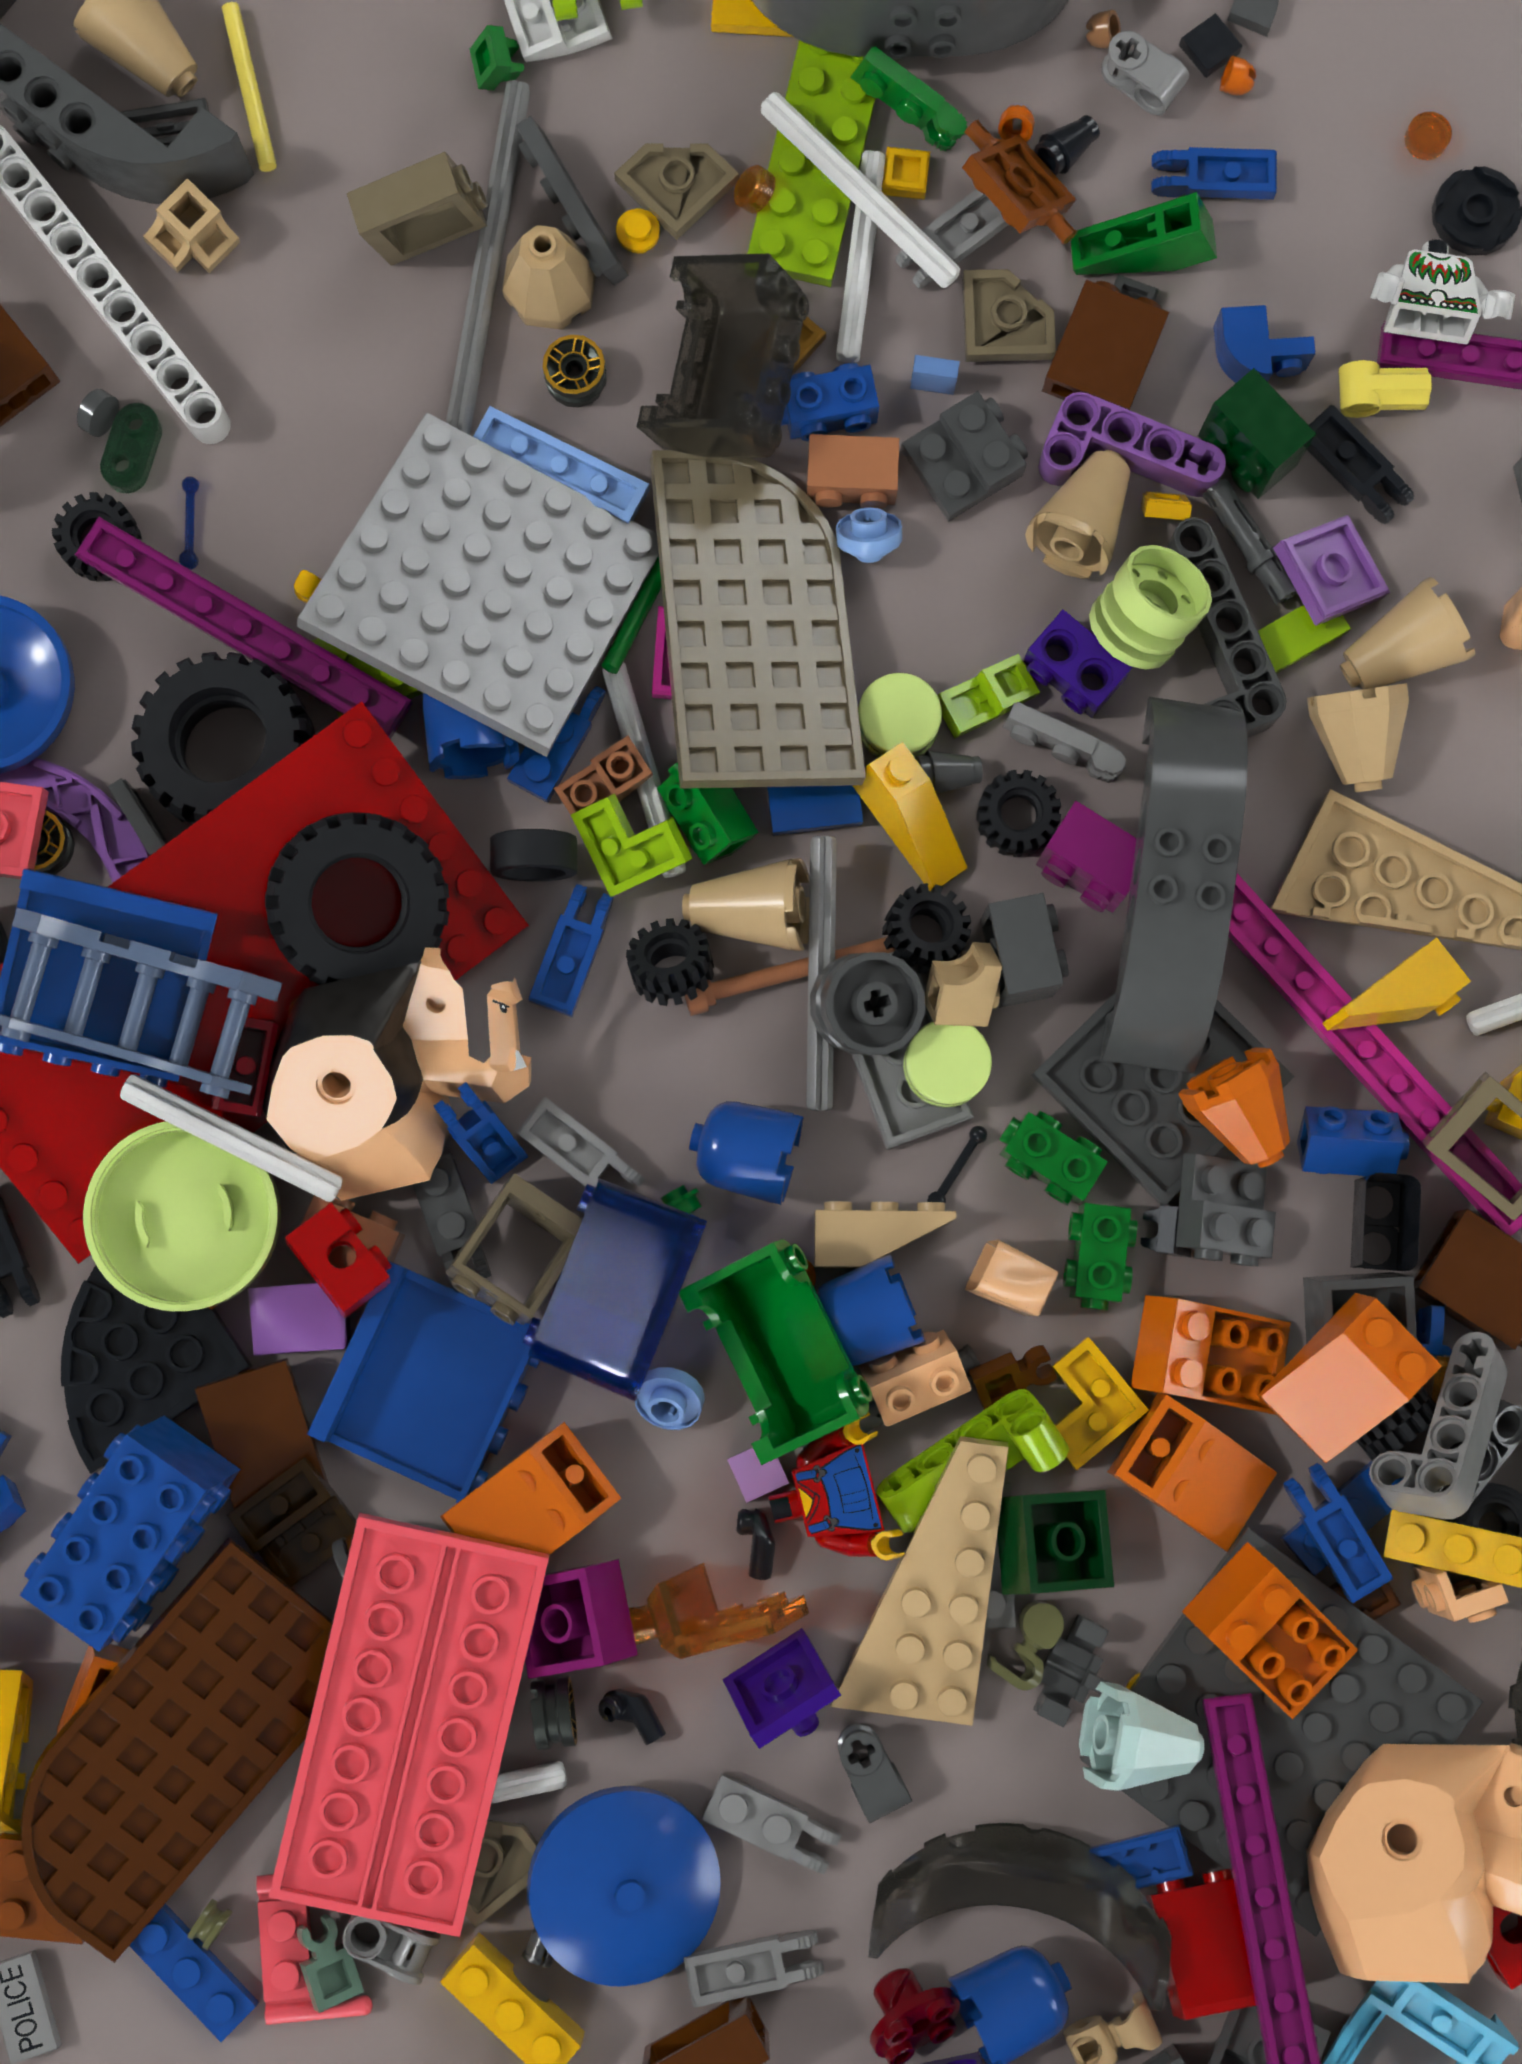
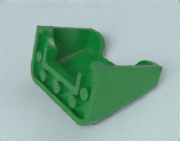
[677,1239,872,1465]

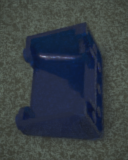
[522,1178,707,1401]

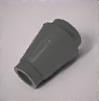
[915,751,983,794]

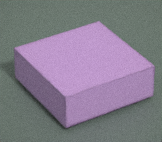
[727,1447,789,1503]

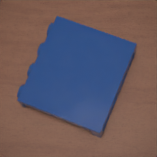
[0,868,218,1087]
[307,1261,548,1503]

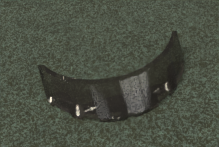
[868,1823,1172,2011]

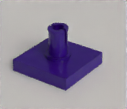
[722,1628,842,1749]

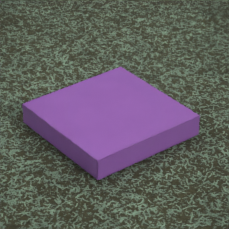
[1273,515,1390,626]

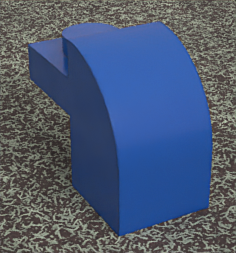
[1213,305,1316,383]

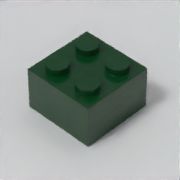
[1198,368,1316,499]
[997,1490,1115,1595]

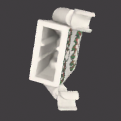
[1370,239,1515,345]

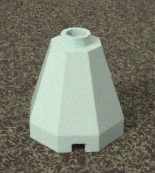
[1079,1682,1204,1791]

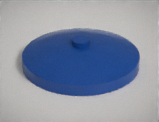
[0,596,75,774]
[527,1786,721,1987]

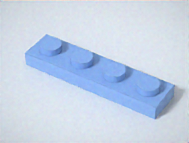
[473,406,650,524]

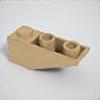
[814,1201,956,1269]

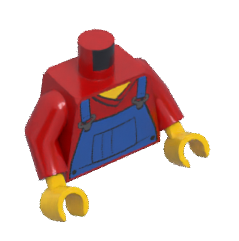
[768,1412,905,1561]

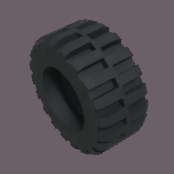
[131,652,315,825]
[265,812,450,985]

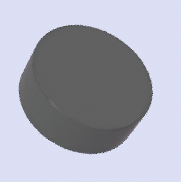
[77,389,119,437]

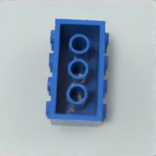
[20,1415,241,1652]

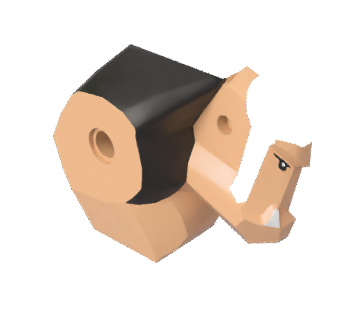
[262,947,531,1201]

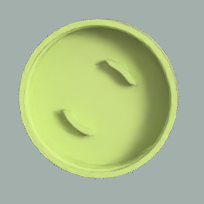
[83,1121,281,1312]

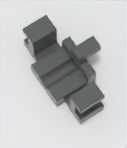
[1033,1614,1111,1728]

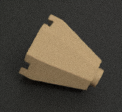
[502,225,596,330]
[1307,683,1409,792]

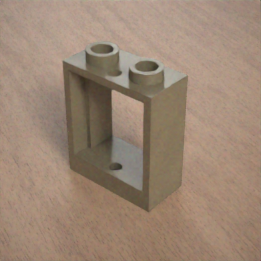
[346,151,488,266]
[1422,1071,1522,1221]
[445,1173,592,1325]

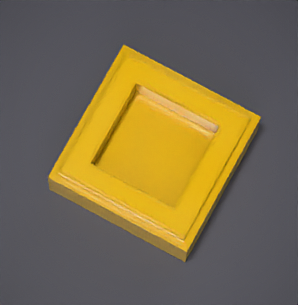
[882,146,931,200]
[1141,491,1192,520]

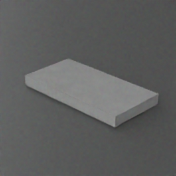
[851,952,974,1150]

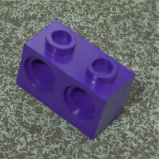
[1023,609,1132,718]

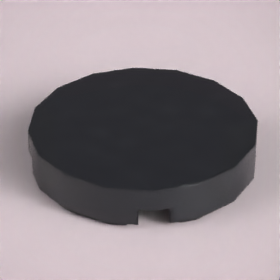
[1432,166,1522,255]

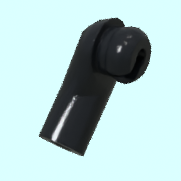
[736,1508,775,1580]
[599,1689,666,1745]

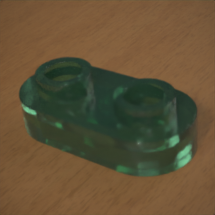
[100,403,162,493]

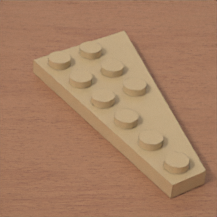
[1270,789,1522,950]
[830,1436,1008,1726]

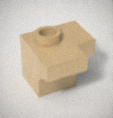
[143,178,240,273]
[925,942,1003,1027]

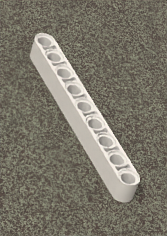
[0,125,231,444]

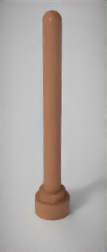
[685,937,896,1016]

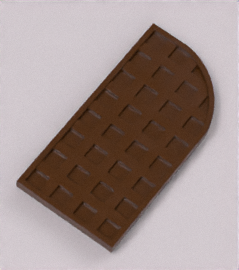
[21,1537,333,1963]

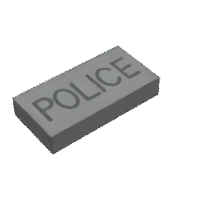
[0,1950,62,2064]

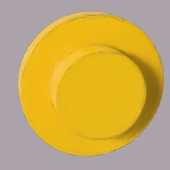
[616,208,660,254]

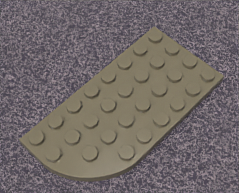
[650,450,866,789]

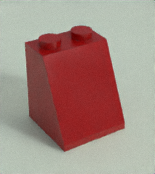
[1146,1868,1256,2020]

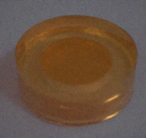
[1404,112,1452,160]
[734,165,776,214]

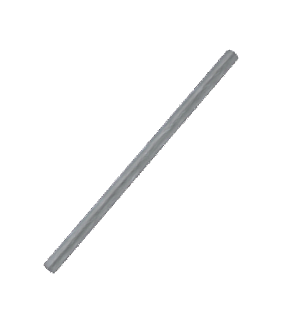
[446,80,530,435]

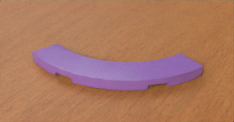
[0,758,150,883]

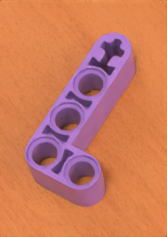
[1038,392,1226,497]

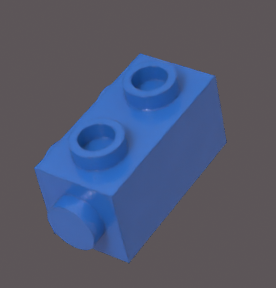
[775,363,879,441]
[1297,1106,1410,1177]

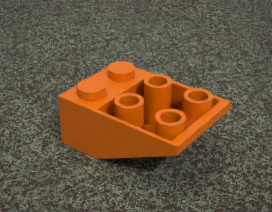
[1130,1295,1291,1415]
[1107,1393,1278,1552]
[440,1422,621,1555]
[1181,1542,1358,1720]

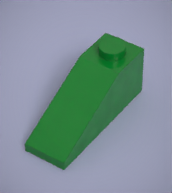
[1071,192,1217,275]

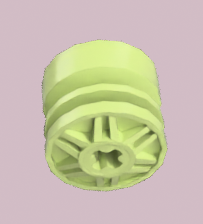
[1089,545,1212,670]

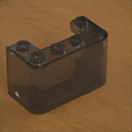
[637,253,809,458]

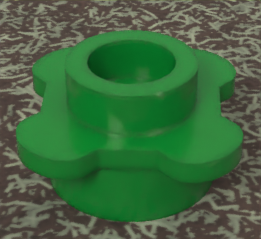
[657,1184,702,1225]

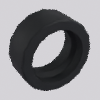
[490,829,578,882]

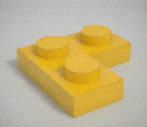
[1052,1337,1149,1470]

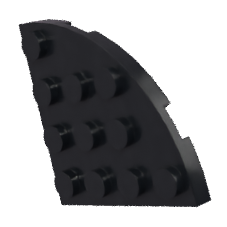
[61,1265,252,1474]

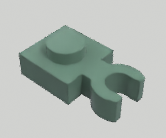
[297,1914,364,2013]

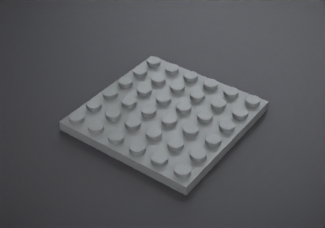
[297,412,659,757]

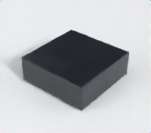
[1179,13,1242,78]

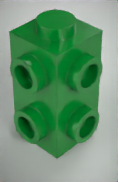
[657,762,759,865]
[999,1111,1108,1205]
[1063,1203,1138,1311]

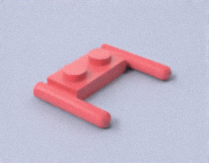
[256,1874,373,2025]

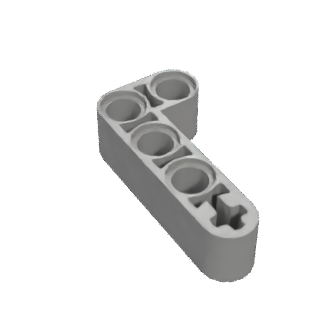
[1369,1332,1508,1519]

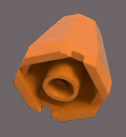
[1178,1047,1290,1168]

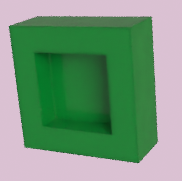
[469,25,524,90]

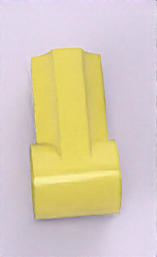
[1339,360,1432,418]

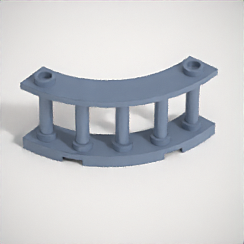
[0,908,282,1099]

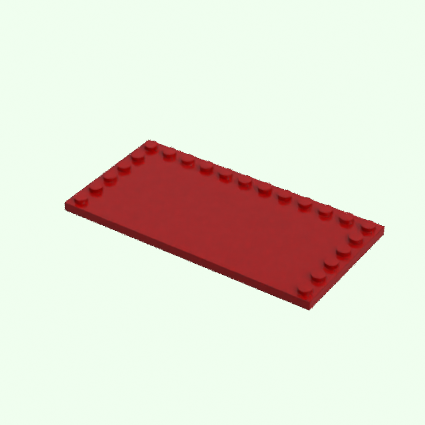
[0,701,529,1264]

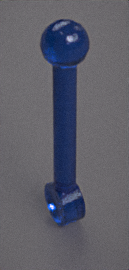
[179,476,199,570]

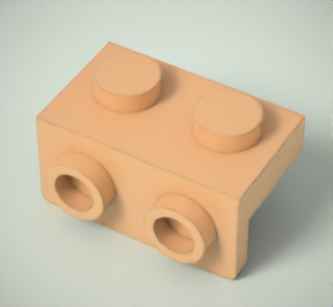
[858,1329,971,1426]
[1411,1565,1509,1622]

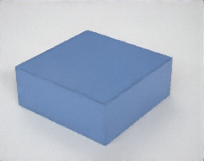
[910,355,960,395]

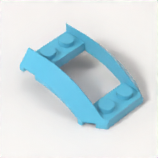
[1322,1981,1519,2064]

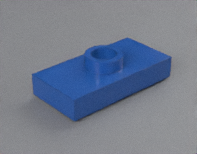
[1086,1824,1194,1899]

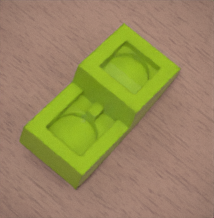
[937,653,1040,739]

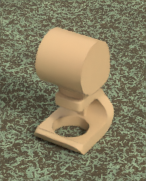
[1063,1991,1163,2064]

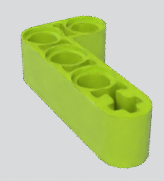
[877,1389,1069,1533]

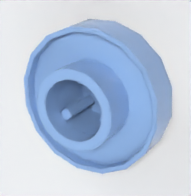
[836,507,902,563]
[634,1367,705,1430]

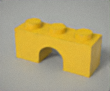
[1383,1510,1522,1588]
[440,1932,585,2064]

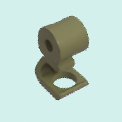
[986,1601,1064,1691]

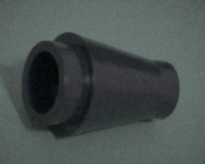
[1034,115,1100,175]

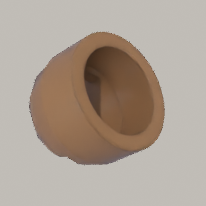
[1086,10,1121,49]

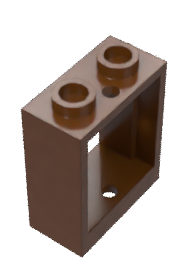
[642,1996,770,2064]

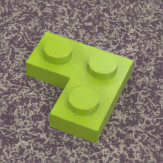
[571,793,693,897]

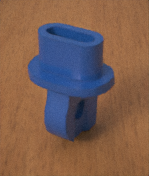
[1416,1305,1452,1376]

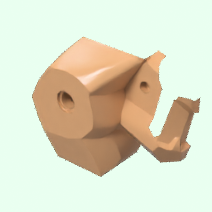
[1306,1743,1522,1983]

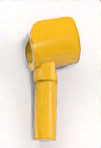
[294,570,322,603]

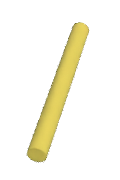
[222,2,277,172]

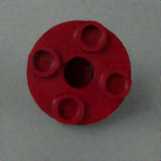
[870,1968,960,2064]

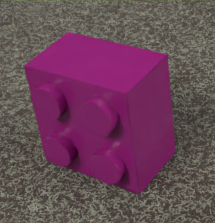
[1036,801,1137,913]
[525,1559,638,1679]

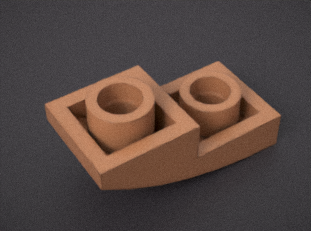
[554,736,653,815]

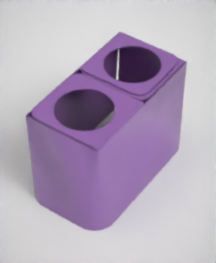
[248,1283,351,1356]

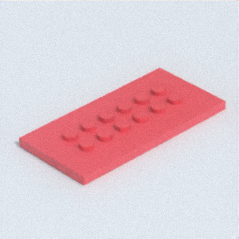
[268,1513,549,1937]

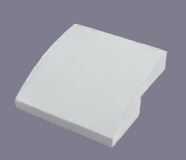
[504,0,613,62]

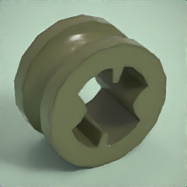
[187,1899,233,1950]

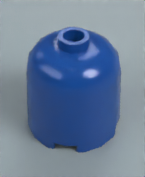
[423,693,520,780]
[689,1101,804,1205]
[816,1254,925,1366]
[948,1945,1072,2064]

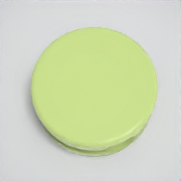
[858,673,942,758]
[903,1021,992,1108]

